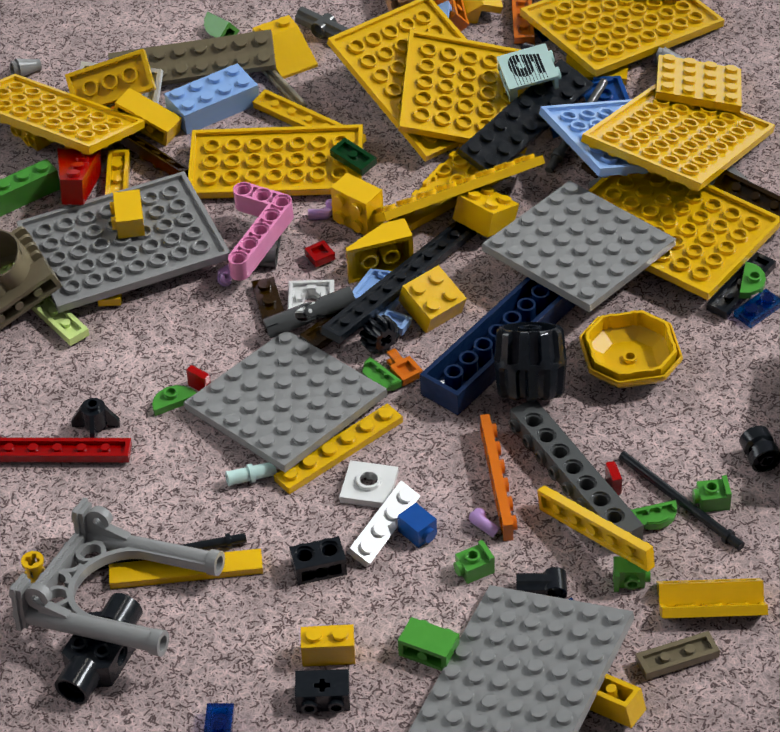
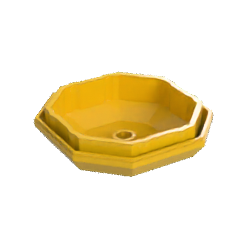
[579,310,683,388]

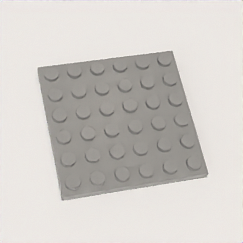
[482,181,676,312]
[184,331,387,473]

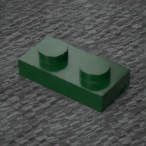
[330,137,377,176]

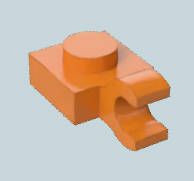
[386,348,423,387]

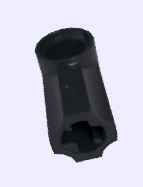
[516,567,567,599]

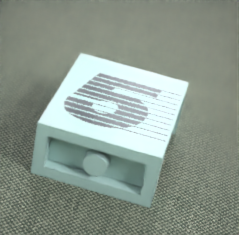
[496,43,561,102]

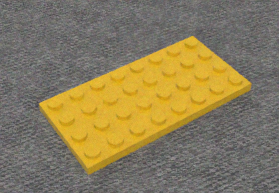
[0,74,145,155]
[188,124,363,199]

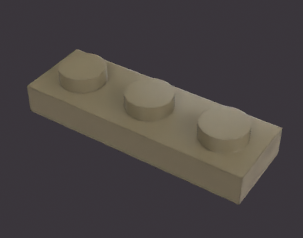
[635,631,720,680]

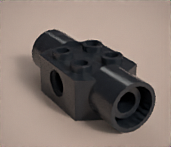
[55,593,143,704]

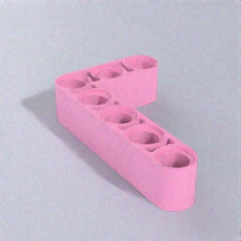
[228,182,294,281]

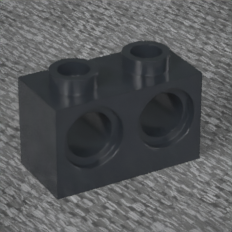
[289,536,347,586]

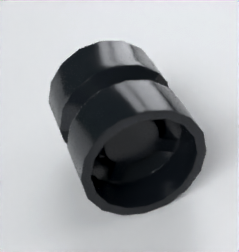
[739,425,780,473]

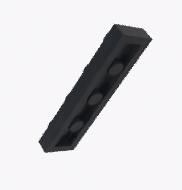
[706,252,776,319]

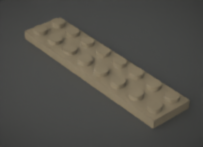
[108,29,276,86]

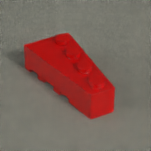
[57,148,101,205]

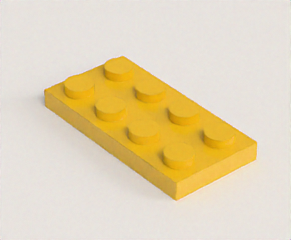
[65,49,156,106]

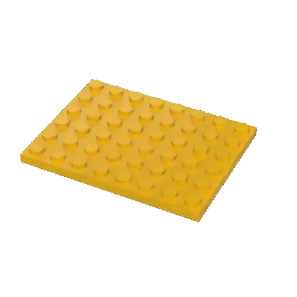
[327,0,466,162]
[520,0,725,77]
[581,84,775,191]
[588,172,780,300]

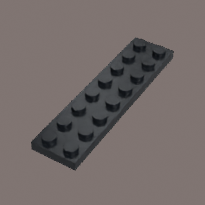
[457,59,594,171]

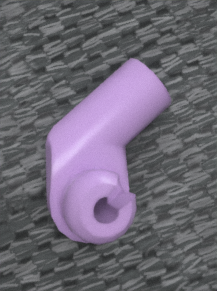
[308,199,333,220]
[217,264,232,287]

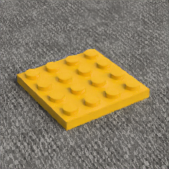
[655,54,742,114]

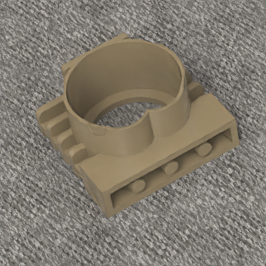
[0,226,62,330]

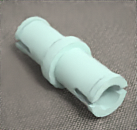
[225,462,277,486]

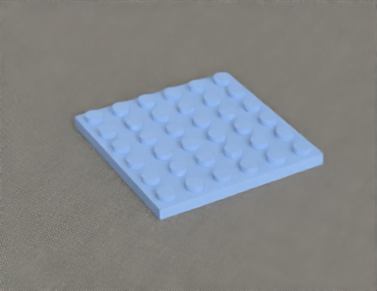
[539,99,648,178]

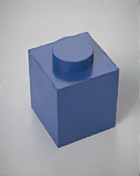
[397,503,437,548]

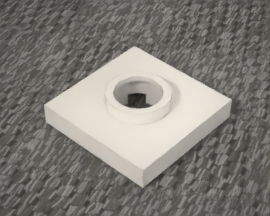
[288,279,335,318]
[339,460,399,508]

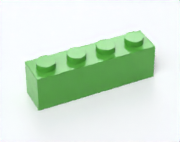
[0,159,60,217]

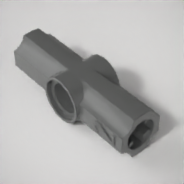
[295,6,349,39]

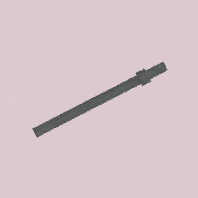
[545,78,608,174]

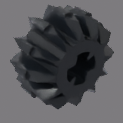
[359,314,400,355]

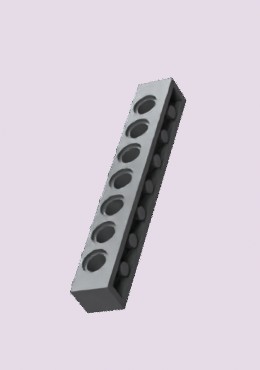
[509,400,644,540]

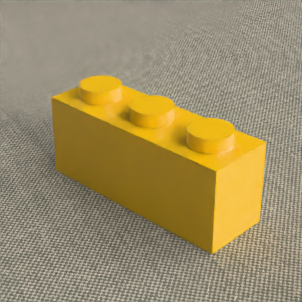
[114,88,182,146]

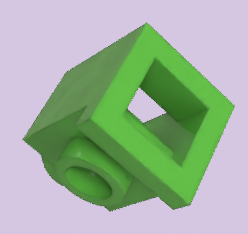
[692,475,732,512]
[453,540,495,584]
[613,556,651,592]

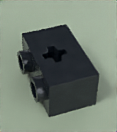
[295,669,350,714]

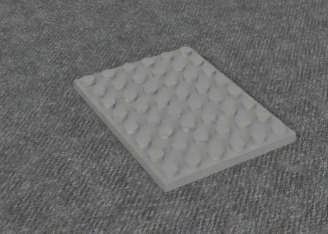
[17,171,231,313]
[408,585,635,732]

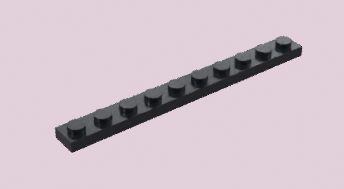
[321,221,477,344]

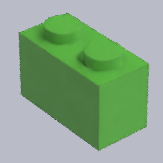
[398,617,460,671]

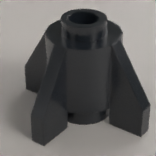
[71,398,120,438]

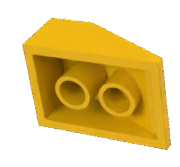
[252,15,318,79]
[346,218,413,284]

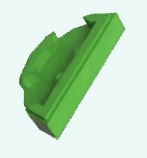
[739,262,766,299]
[362,357,402,391]
[152,385,196,416]
[631,500,677,530]

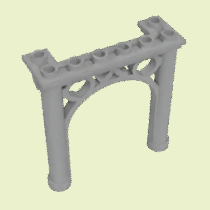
[9,497,225,657]

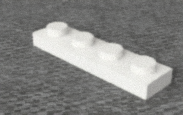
[347,481,420,567]

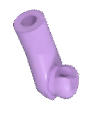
[469,508,500,538]

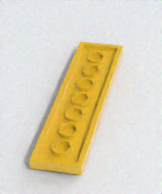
[372,153,545,224]

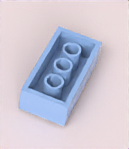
[164,63,259,135]

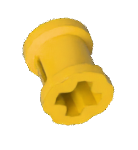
[21,551,45,584]

